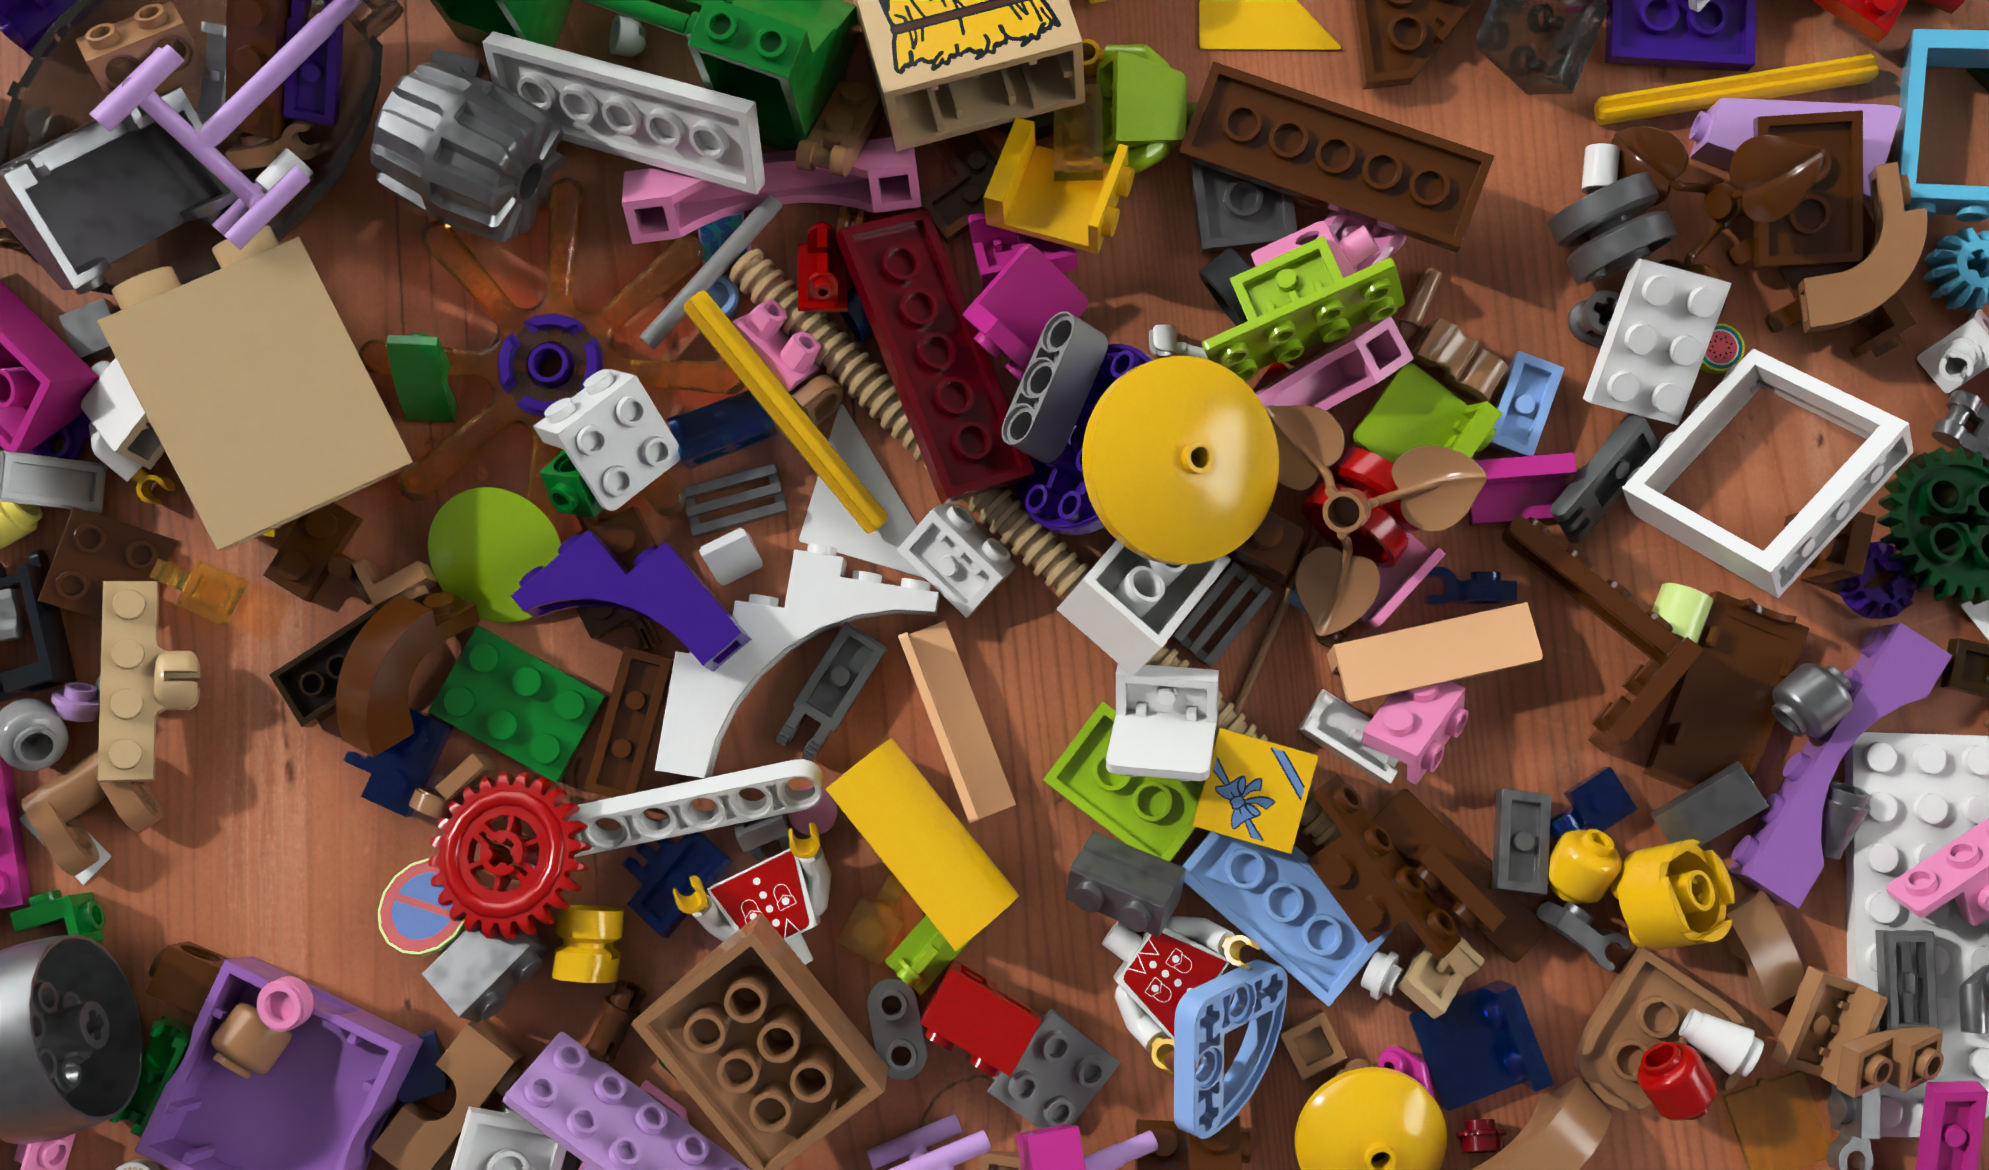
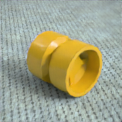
[552,905,625,983]

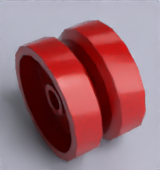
[1302,446,1419,568]

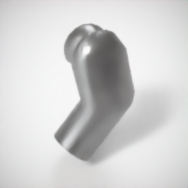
[1959,965,1989,1034]

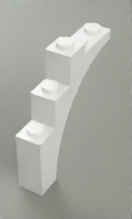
[655,544,940,778]

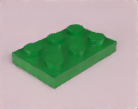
[428,625,609,783]

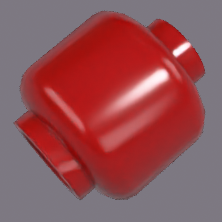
[1637,1042,1717,1121]

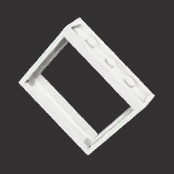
[1622,348,1913,598]

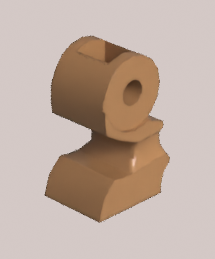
[1408,317,1509,403]

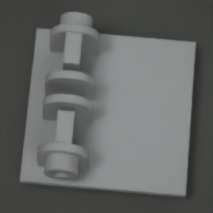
[987,1008,1121,1129]

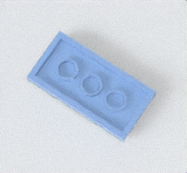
[1180,831,1393,1007]

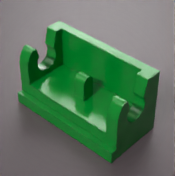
[109,1015,193,1137]

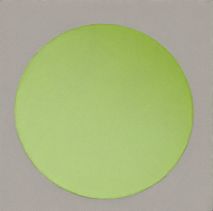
[428,487,562,623]

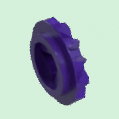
[1837,541,1917,619]

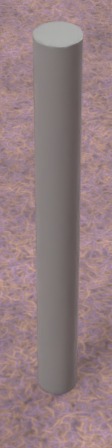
[639,193,783,350]

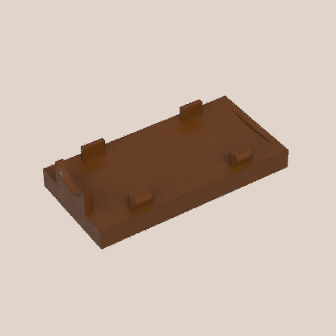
[1643,591,1810,791]

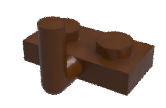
[263,502,363,602]

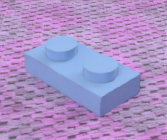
[1488,351,1564,457]

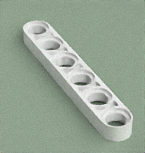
[568,759,823,857]

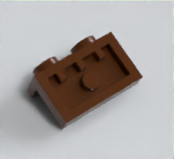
[1784,512,1876,585]

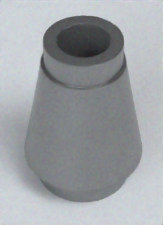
[1821,781,1871,859]

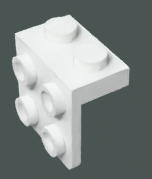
[533,369,682,511]
[1106,664,1219,781]

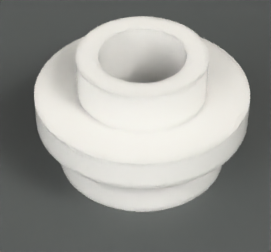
[1361,950,1404,1000]

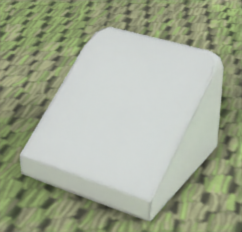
[699,528,763,585]

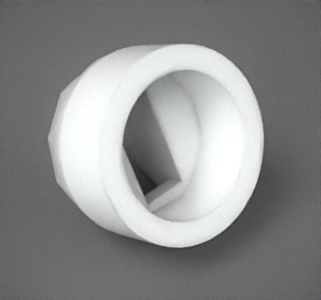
[609,15,646,57]

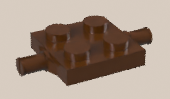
[575,506,662,651]

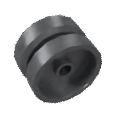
[1547,172,1679,285]

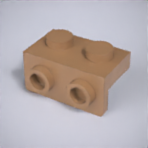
[1771,966,1888,1086]

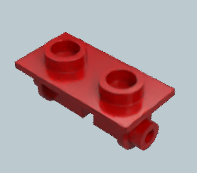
[798,221,848,312]

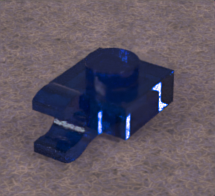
[1424,567,1517,606]
[1550,767,1638,841]

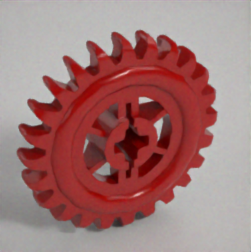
[428,771,591,940]

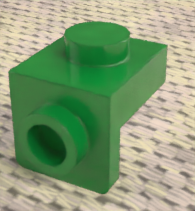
[10,890,105,942]

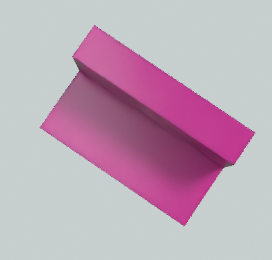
[1469,453,1577,525]

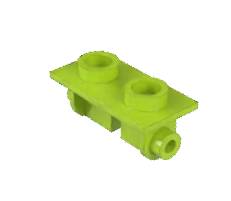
[884,915,972,995]

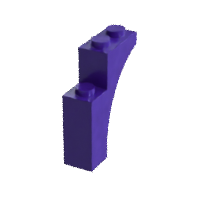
[511,530,751,672]

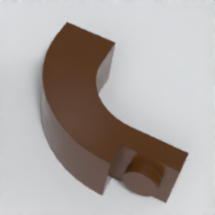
[336,590,480,757]

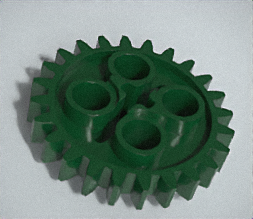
[1877,447,1989,606]

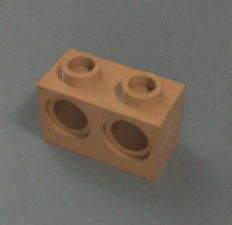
[75,1,210,97]

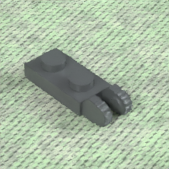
[776,622,888,762]

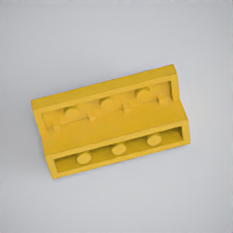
[825,738,1019,952]

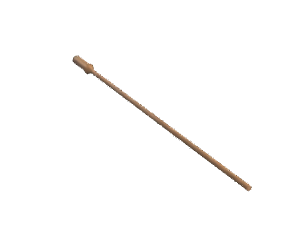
[1233,267,1443,715]

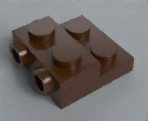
[1135,1116,1251,1170]

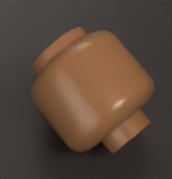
[211,1002,293,1080]

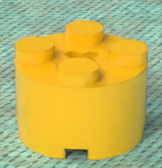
[1610,839,1734,950]

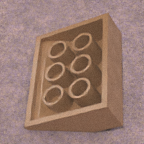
[631,913,889,1170]

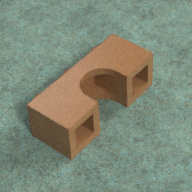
[371,1020,527,1170]

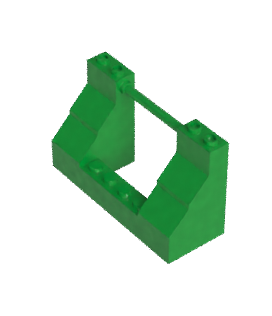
[430,0,861,151]

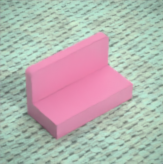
[1357,532,1446,630]

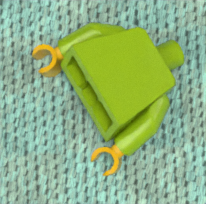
[1080,39,1197,173]

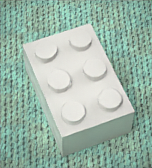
[1056,540,1232,676]

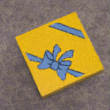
[1192,727,1318,854]

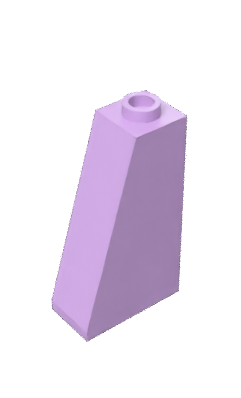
[1689,98,1902,205]

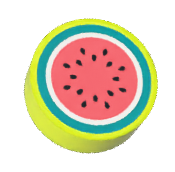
[1700,324,1745,375]

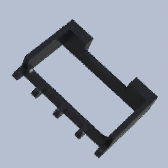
[0,549,77,702]

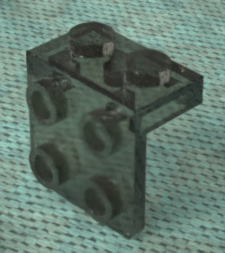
[1475,0,1609,95]

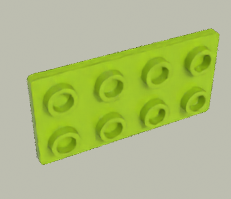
[1202,236,1405,381]

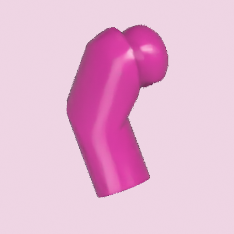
[1378,1046,1435,1099]

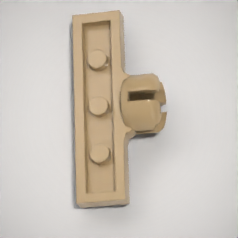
[98,581,201,783]

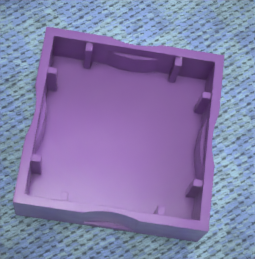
[135,956,424,1170]

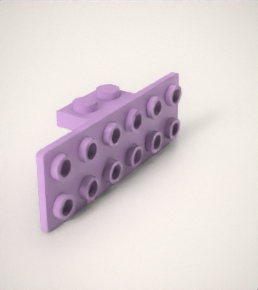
[503,1032,751,1170]

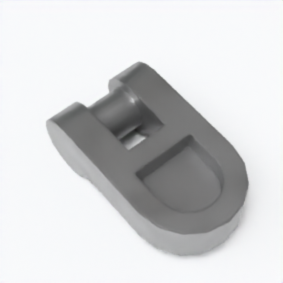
[1931,390,1989,466]

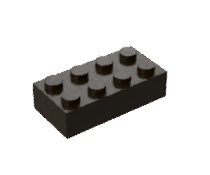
[269,607,381,727]

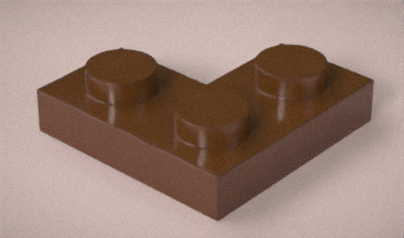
[920,129,1001,244]

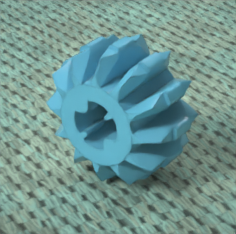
[1922,227,1989,312]

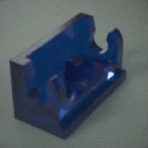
[667,390,780,469]

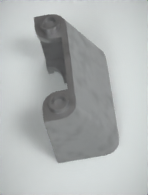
[0,87,239,295]

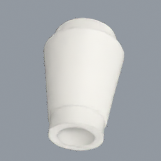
[1679,1008,1764,1077]

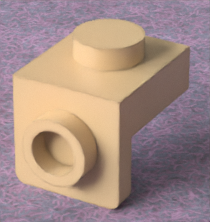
[1395,937,1485,1019]

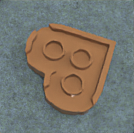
[1573,946,1745,1111]

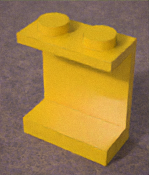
[984,117,1135,254]

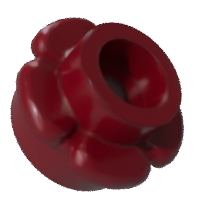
[1456,1119,1507,1153]

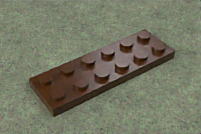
[1179,61,1494,253]

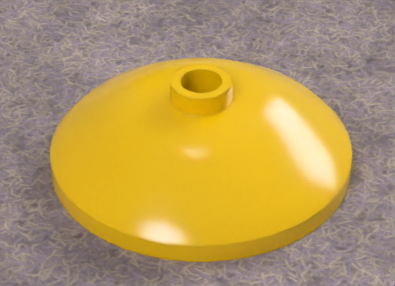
[1294,1067,1447,1170]

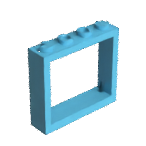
[1894,29,1989,222]

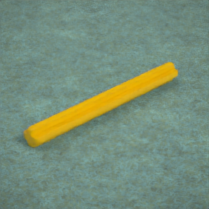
[1594,54,1879,125]
[683,290,888,534]

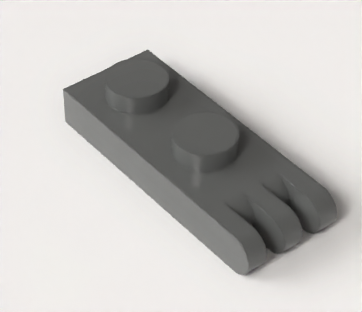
[1550,413,1659,543]

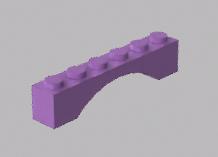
[1728,623,1953,909]

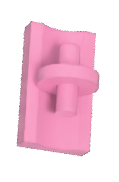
[732,299,821,392]

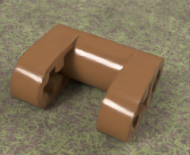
[21,750,164,876]

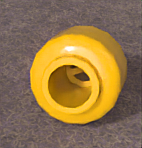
[1548,829,1622,904]

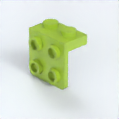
[1353,363,1502,463]

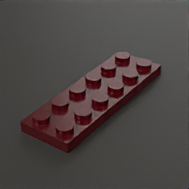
[836,209,1035,505]

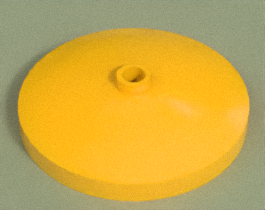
[1082,356,1279,565]

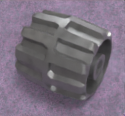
[370,63,564,242]

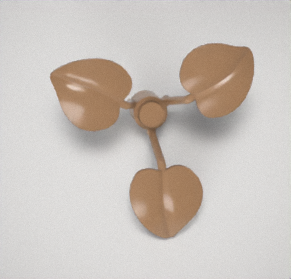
[1265,405,1487,636]

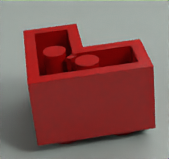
[920,959,1042,1077]

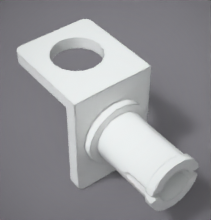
[1917,309,1989,393]

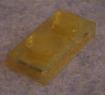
[1054,84,1103,181]

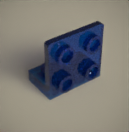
[1409,980,1554,1111]

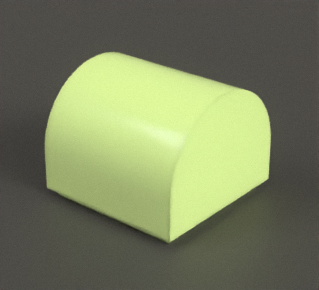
[1652,583,1714,644]

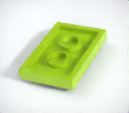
[1043,701,1204,862]

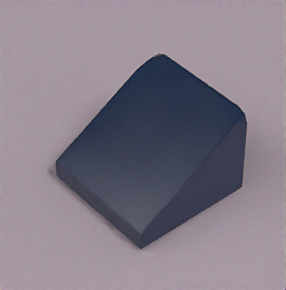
[397,1029,452,1105]

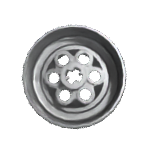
[0,934,144,1144]

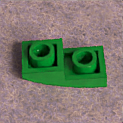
[386,333,458,423]

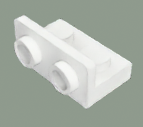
[896,503,1017,618]

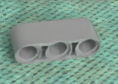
[1002,311,1108,463]

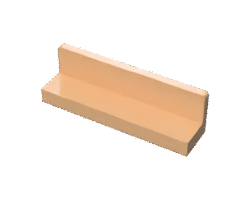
[1327,602,1543,703]
[898,620,1016,824]

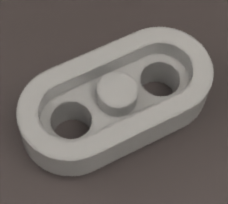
[867,977,927,1080]

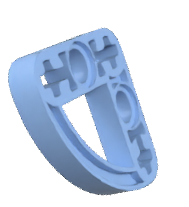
[1174,959,1288,1139]

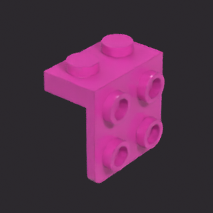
[962,244,1088,381]

